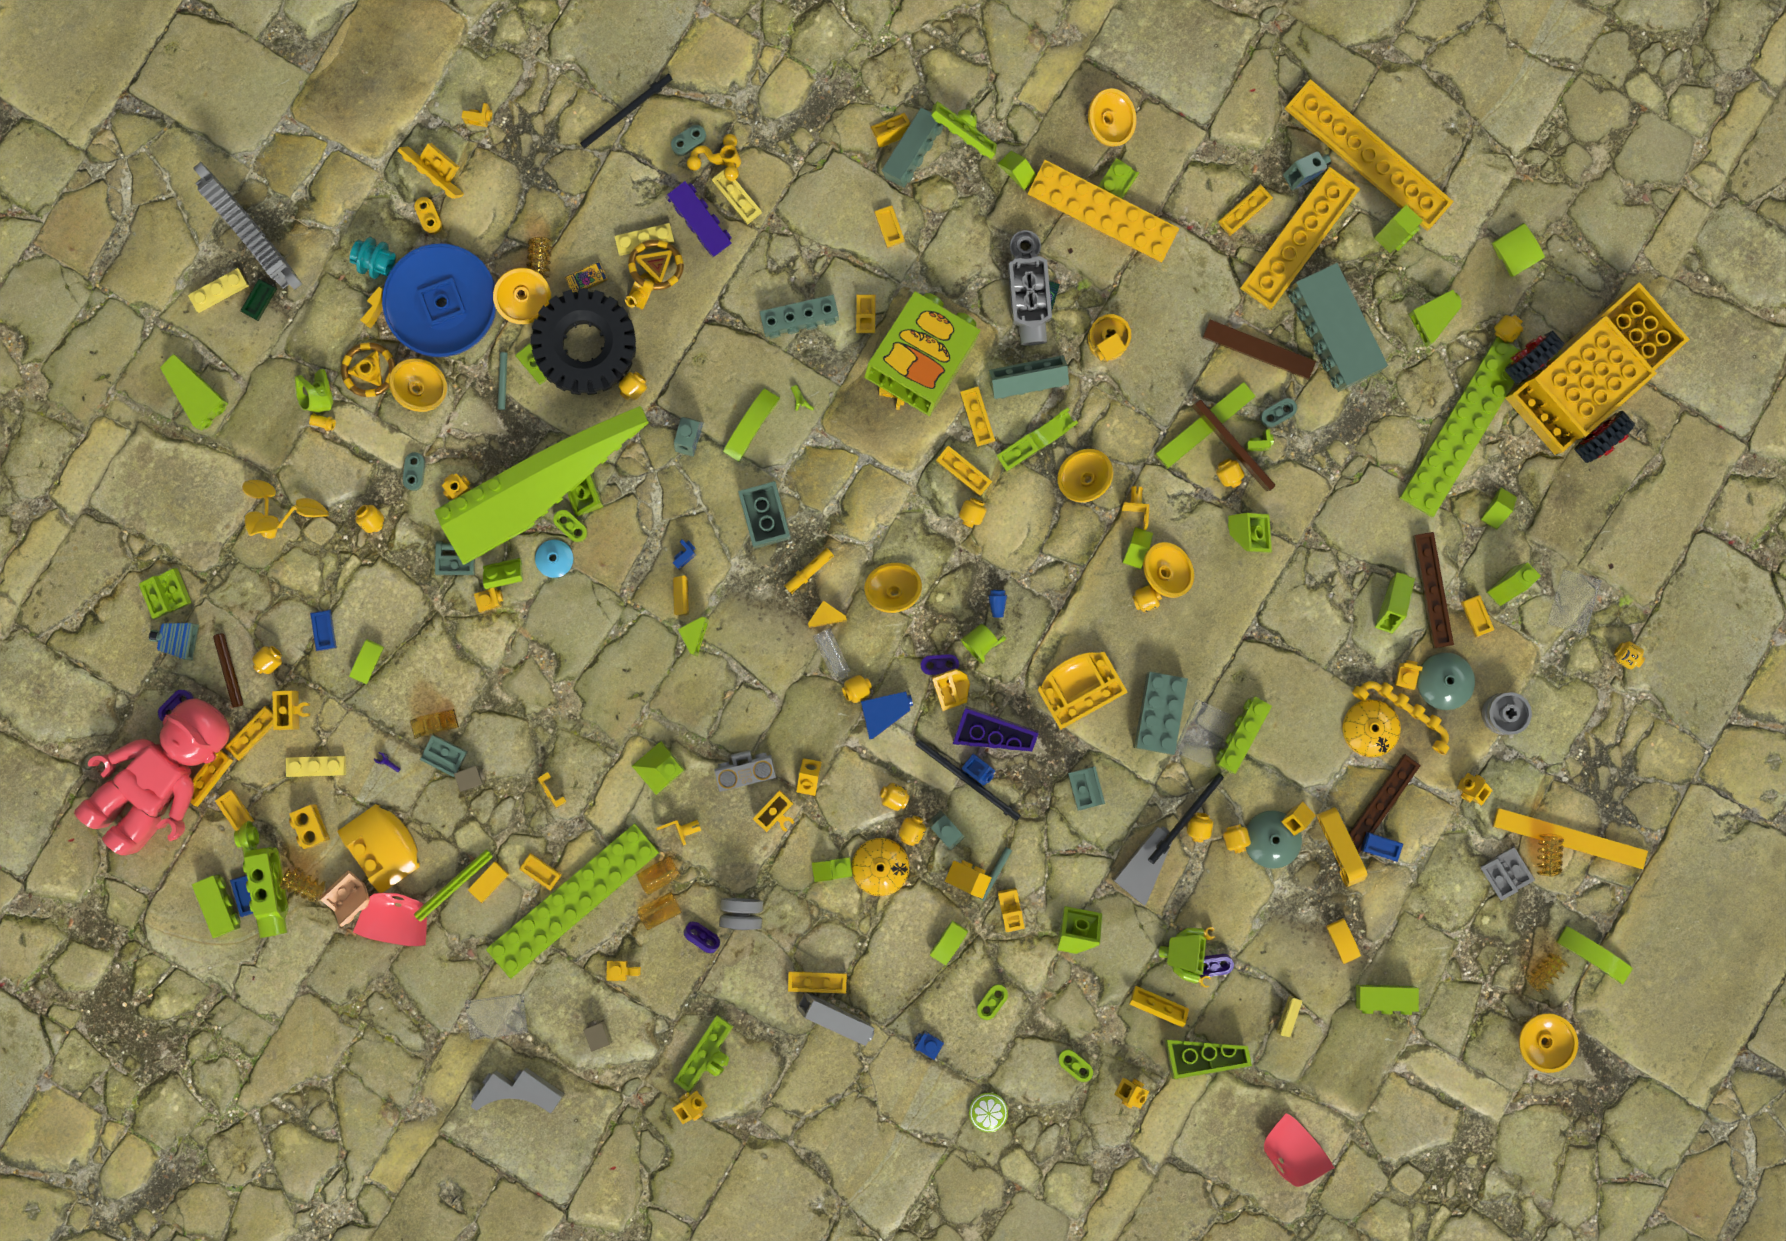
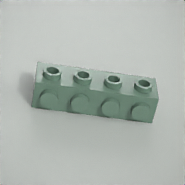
[882,108,943,188]
[759,294,839,339]
[989,355,1069,399]

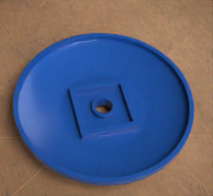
[382,243,497,357]

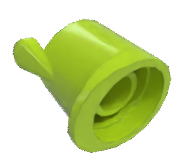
[961,624,1006,664]

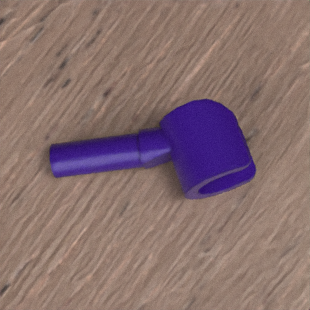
[374,752,401,773]

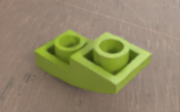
[349,639,384,684]
[930,920,968,966]

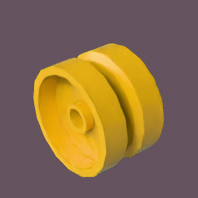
[1087,314,1131,360]

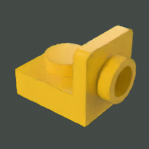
[461,103,493,127]
[474,587,504,613]
[1394,660,1423,690]

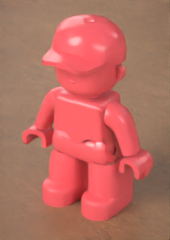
[74,698,230,856]

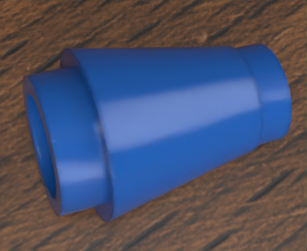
[988,590,1007,618]

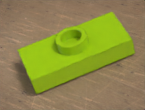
[515,343,547,385]

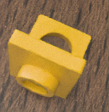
[796,758,822,796]

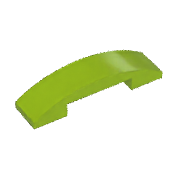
[723,388,780,462]
[1556,926,1633,985]

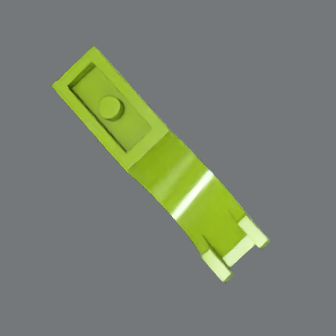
[996,407,1078,472]

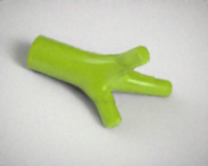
[791,385,814,411]

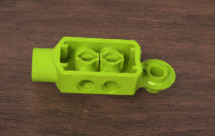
[234,821,289,938]

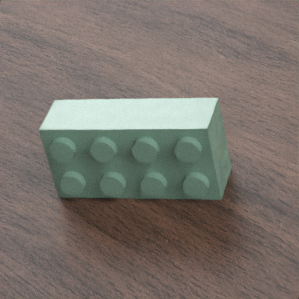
[1134,672,1188,755]

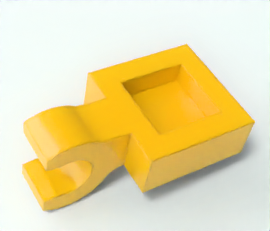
[606,960,641,981]

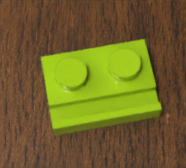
[1098,158,1139,199]
[483,558,523,589]

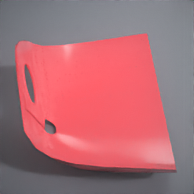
[353,893,427,946]
[1264,1113,1334,1187]

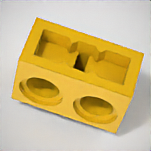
[289,804,330,850]

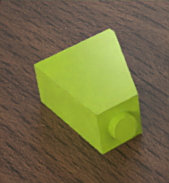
[1408,290,1462,347]
[1486,562,1541,606]
[1374,572,1415,634]

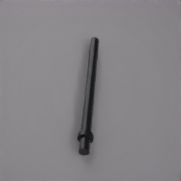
[915,739,1021,821]

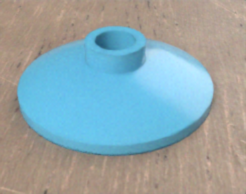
[535,540,574,578]

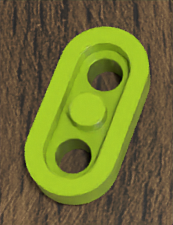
[553,510,588,542]
[977,984,1008,1020]
[1058,1049,1093,1082]

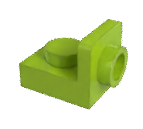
[1244,429,1274,452]

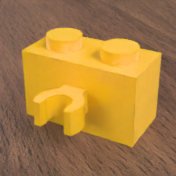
[272,691,310,730]
[753,790,795,832]
[944,860,992,899]

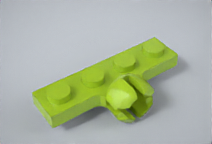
[931,101,997,159]
[674,1015,734,1092]

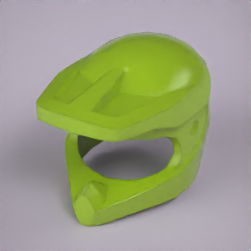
[295,369,333,412]

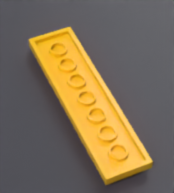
[1028,160,1180,263]
[1240,167,1360,311]

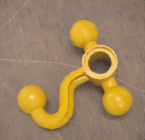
[687,134,741,181]

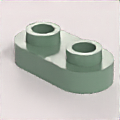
[671,125,706,156]
[1260,398,1297,428]
[403,452,426,491]

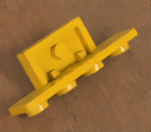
[397,143,464,199]

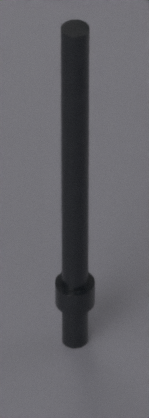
[580,73,673,149]
[1148,773,1224,864]

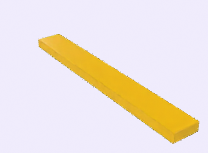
[1492,808,1648,869]

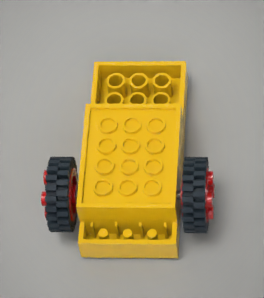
[1505,282,1690,463]

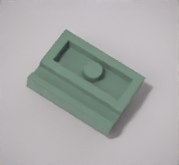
[420,734,468,777]
[1068,766,1105,811]

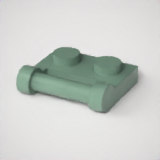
[435,541,475,575]

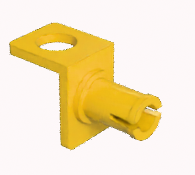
[625,273,658,310]
[1121,486,1150,530]
[655,819,701,846]

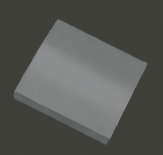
[1480,846,1535,901]

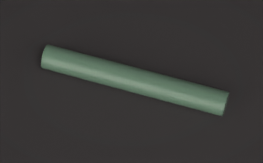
[498,352,508,410]
[978,847,1012,901]

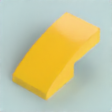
[360,287,383,329]
[856,294,876,333]
[997,888,1025,932]
[1326,918,1361,964]

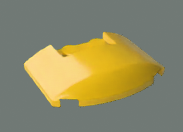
[1038,652,1128,730]
[337,804,420,893]

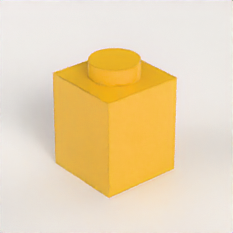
[1095,333,1127,363]
[1281,801,1316,836]

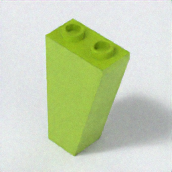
[160,354,228,431]

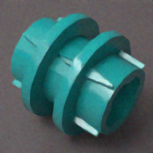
[349,237,396,279]

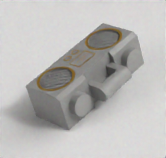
[714,750,777,792]

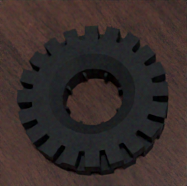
[531,288,636,395]

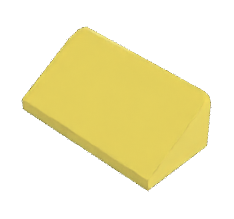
[1276,996,1302,1037]

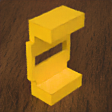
[537,772,566,809]

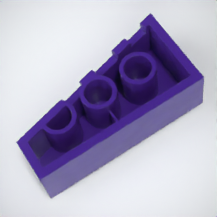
[665,181,732,258]
[953,706,1039,752]

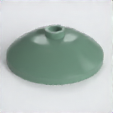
[1417,653,1475,710]
[1246,810,1302,869]

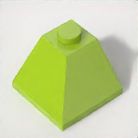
[1228,513,1272,553]
[632,741,686,795]
[1057,906,1102,954]

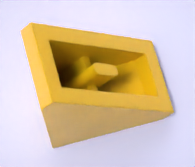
[808,601,847,628]

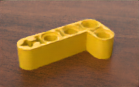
[1316,807,1367,887]

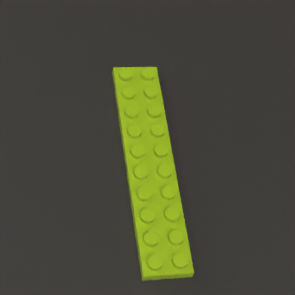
[1399,337,1521,518]
[486,823,660,979]

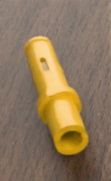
[784,547,834,594]

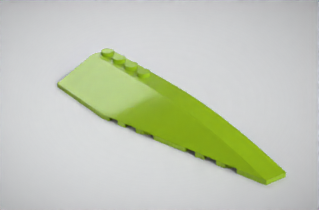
[434,406,649,565]

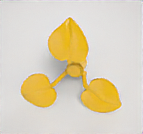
[242,480,329,539]

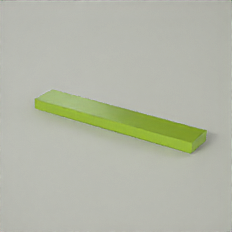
[1155,382,1256,469]

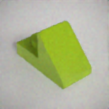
[812,857,853,882]

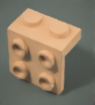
[320,870,370,927]

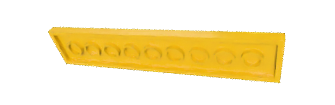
[1285,79,1454,231]

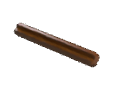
[213,633,244,708]

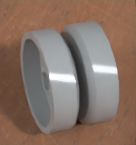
[1482,692,1532,735]
[719,898,763,930]

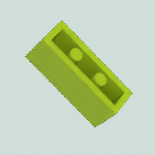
[191,874,241,938]
[1356,984,1419,1015]

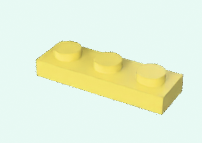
[711,168,762,225]
[615,223,675,256]
[188,268,249,313]
[286,756,346,777]

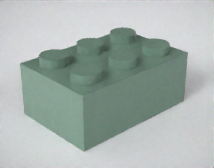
[738,481,791,549]

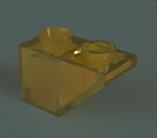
[410,709,459,739]

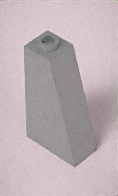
[1112,826,1172,906]
[797,992,875,1046]

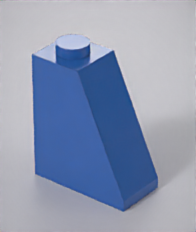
[861,691,913,739]

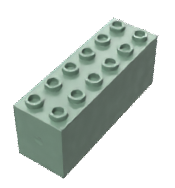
[1288,263,1388,392]

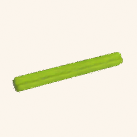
[414,850,493,921]

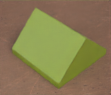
[567,474,604,517]
[678,617,709,657]

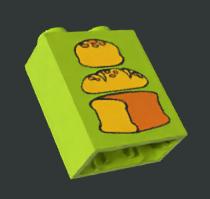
[864,291,981,417]

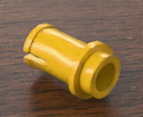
[309,413,336,431]

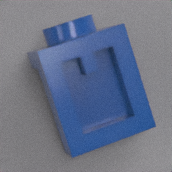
[673,539,696,570]
[961,754,995,786]
[913,1030,944,1060]

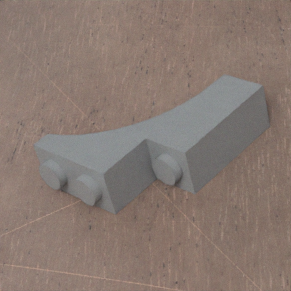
[471,1068,564,1114]

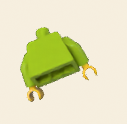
[1159,927,1215,988]

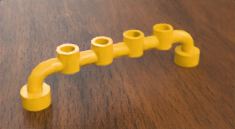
[1352,681,1450,755]

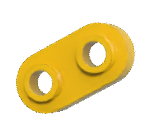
[414,197,442,235]

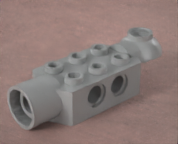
[1008,230,1052,346]

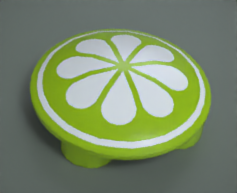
[969,1093,1008,1132]

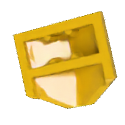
[932,669,970,711]

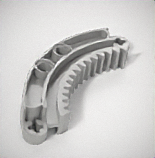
[193,162,302,290]

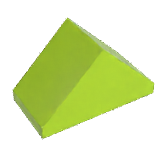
[998,151,1037,190]
[1480,487,1517,530]
[1123,527,1153,569]

